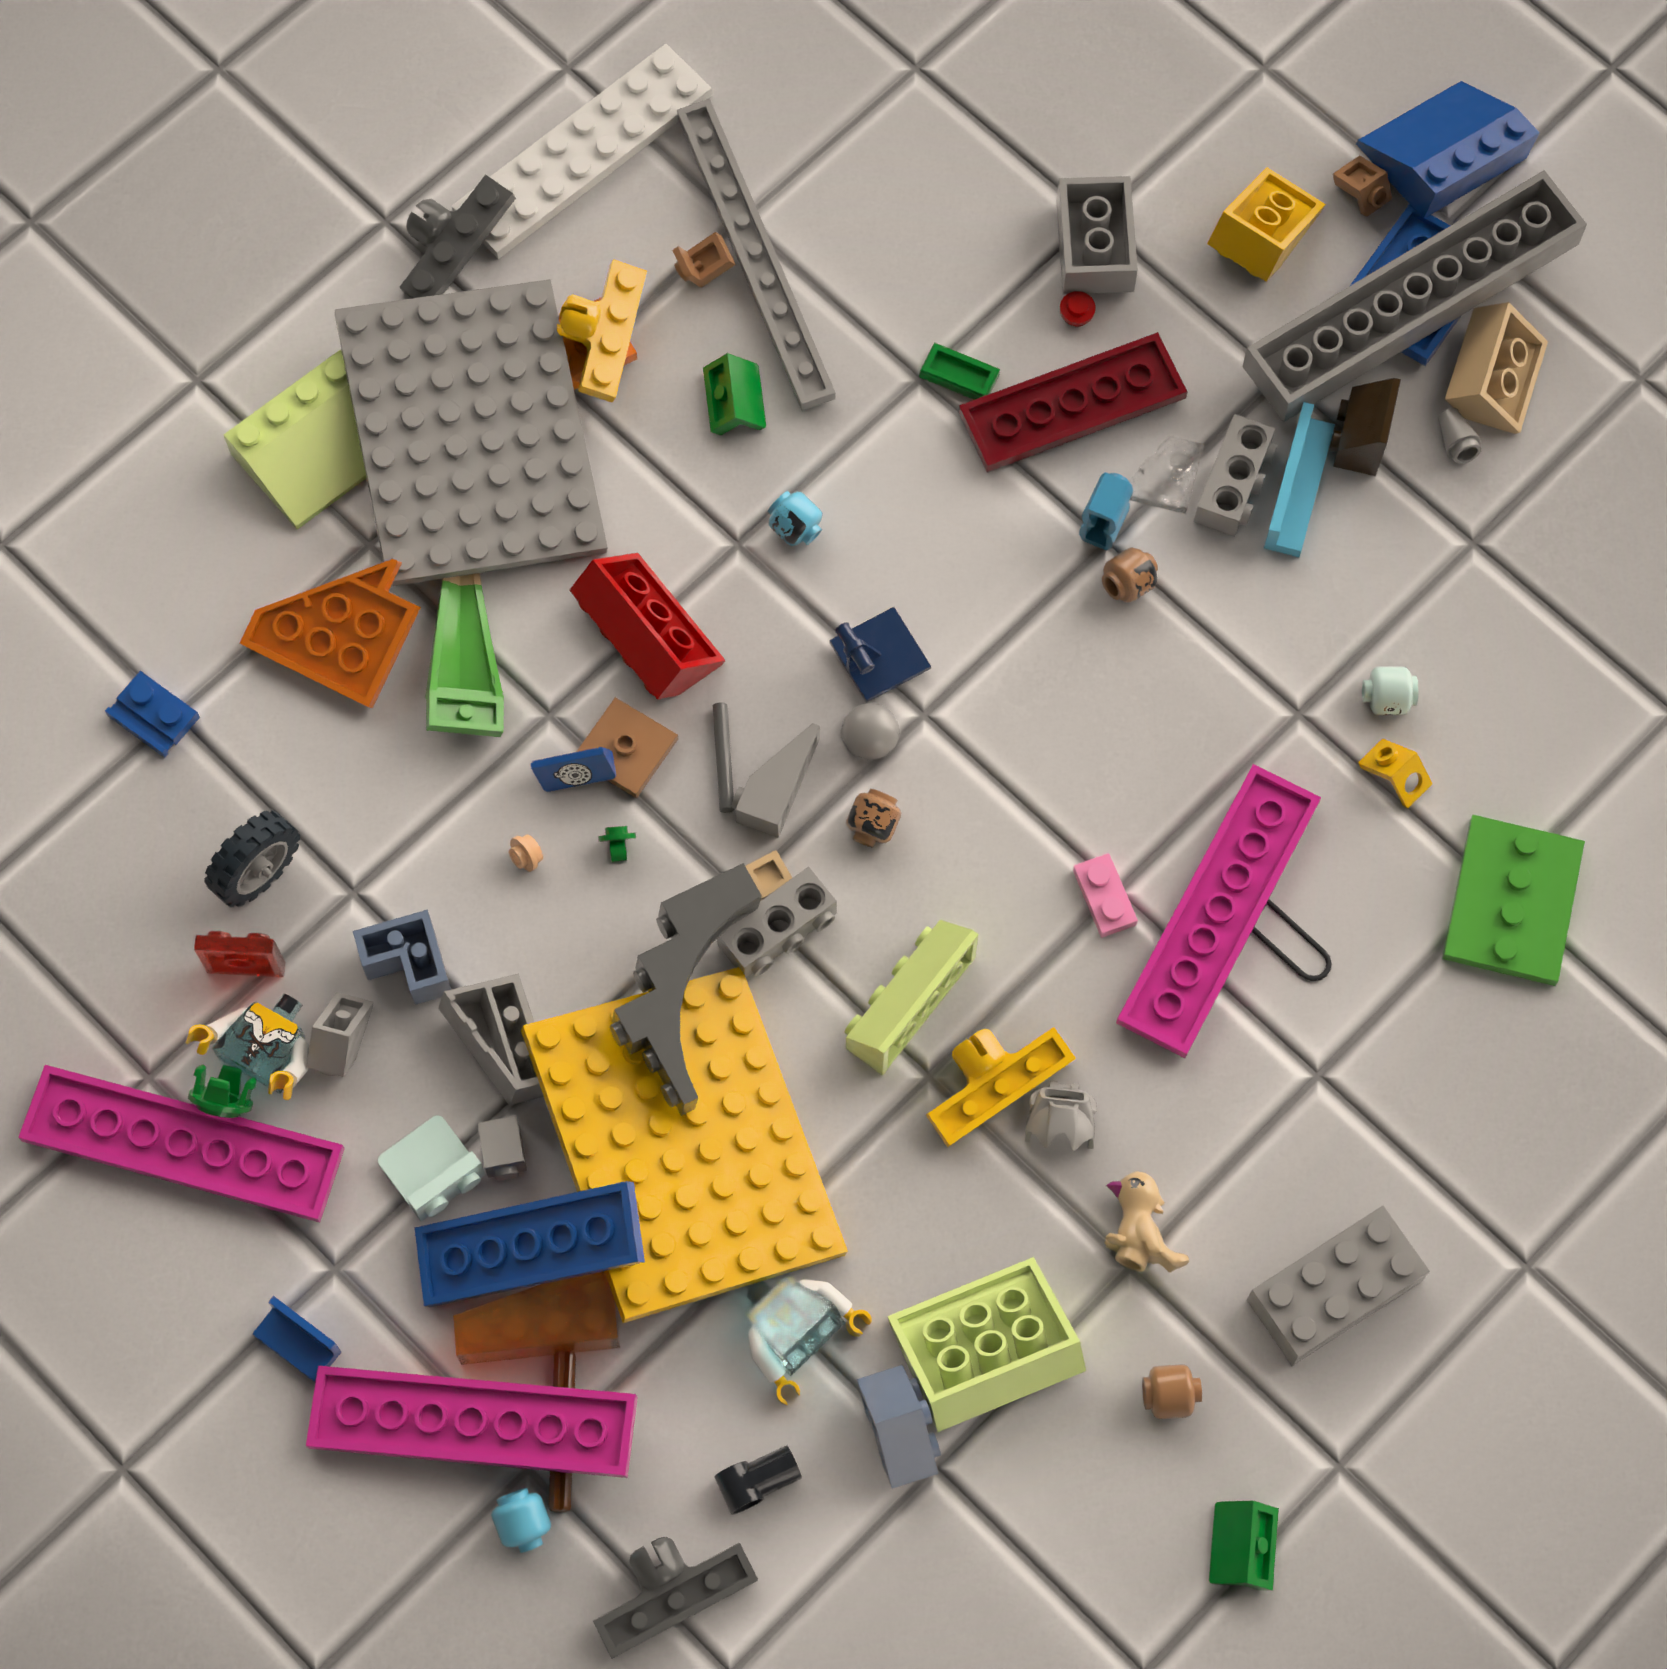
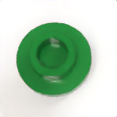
[598,826,636,862]

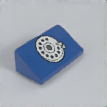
[530,747,617,792]

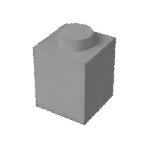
[477,1116,527,1181]

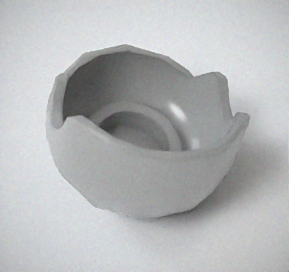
[840,703,900,760]

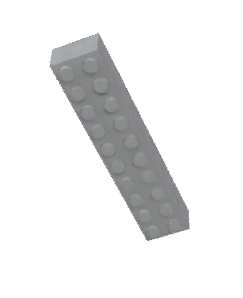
[1242,170,1587,422]

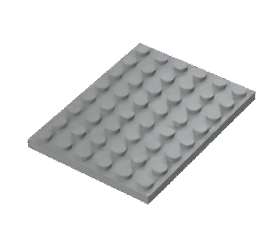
[335,279,608,587]

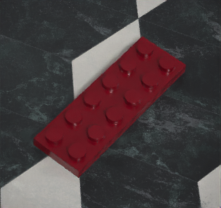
[958,332,1188,472]

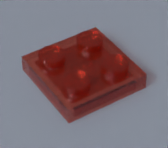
[194,931,286,977]

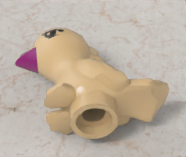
[1105,1171,1189,1273]

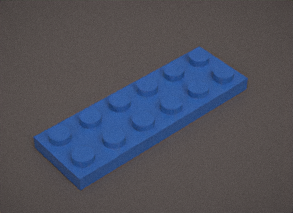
[414,1181,645,1307]

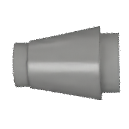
[1438,408,1481,464]

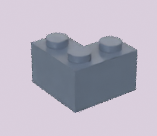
[352,909,451,1005]
[857,1365,941,1489]

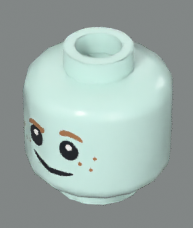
[1362,666,1419,715]

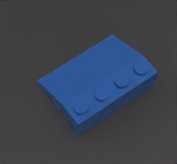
[1356,81,1540,219]

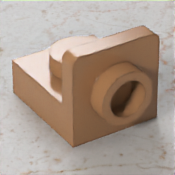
[1333,155,1392,217]

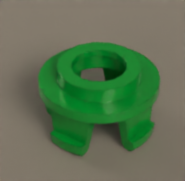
[188,1065,256,1118]

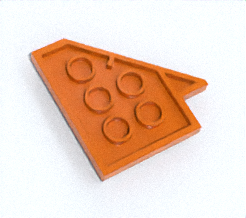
[239,559,421,708]

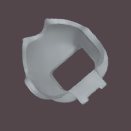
[1025,1081,1097,1151]

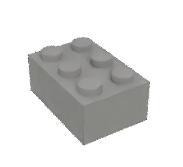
[1056,176,1138,294]

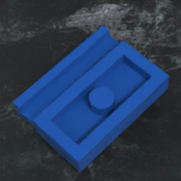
[105,671,200,758]

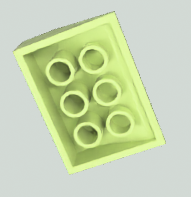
[224,350,367,529]
[887,1257,1086,1432]

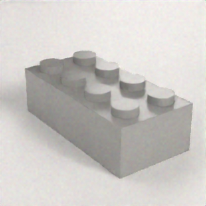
[1247,1206,1430,1366]

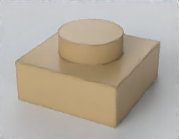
[745,850,792,900]

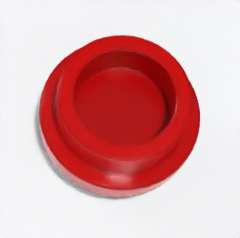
[1059,291,1096,327]

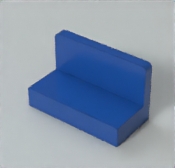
[252,1296,341,1383]

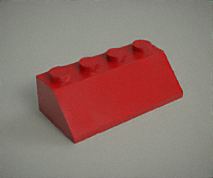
[569,553,726,700]

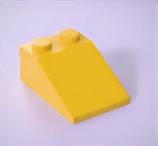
[1207,167,1326,282]

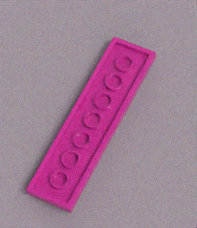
[1116,764,1321,1058]
[18,1065,345,1223]
[306,1366,638,1478]

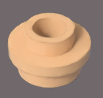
[509,834,543,872]

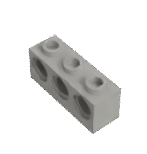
[1194,414,1278,537]
[717,867,837,979]

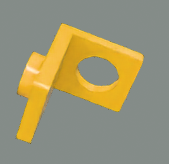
[1358,739,1432,808]

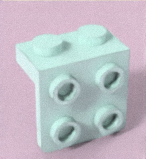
[378,1115,485,1221]

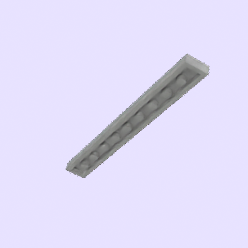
[677,99,836,411]

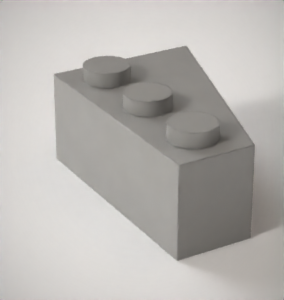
[438,973,544,1105]

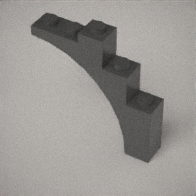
[610,863,762,1116]

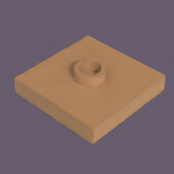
[576,697,678,798]

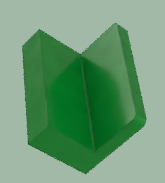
[703,353,766,435]
[1209,1500,1279,1591]

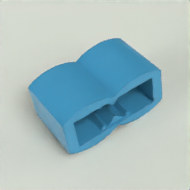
[1079,472,1133,551]

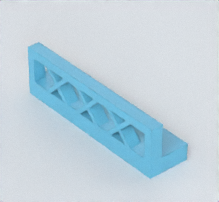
[1264,402,1335,557]

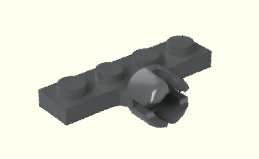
[400,174,516,298]
[593,1537,758,1659]

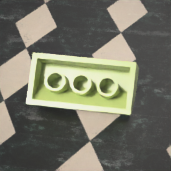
[844,920,979,1076]

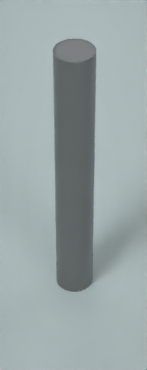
[712,702,735,813]

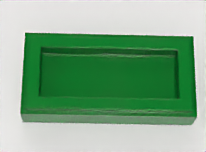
[919,342,1000,400]

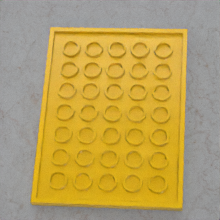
[521,967,848,1323]

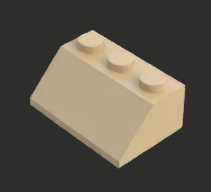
[1445,302,1548,434]

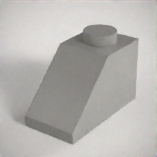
[306,992,374,1077]

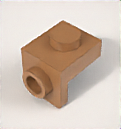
[672,232,736,288]

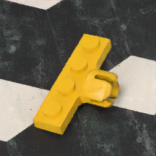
[557,259,647,403]
[926,1027,1076,1147]

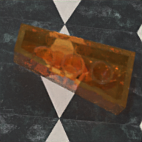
[453,1271,620,1365]

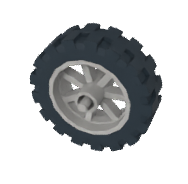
[204,810,300,908]

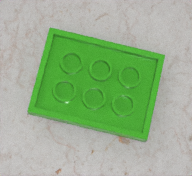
[1442,815,1585,986]

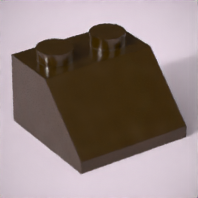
[1329,378,1401,476]

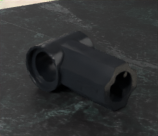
[714,1445,802,1515]

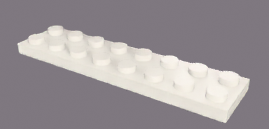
[452,44,712,259]

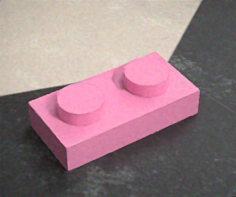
[1073,853,1138,938]

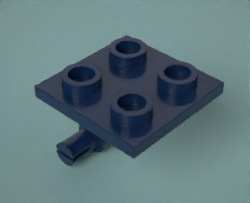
[829,607,931,703]

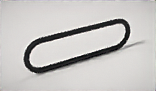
[1252,899,1332,981]

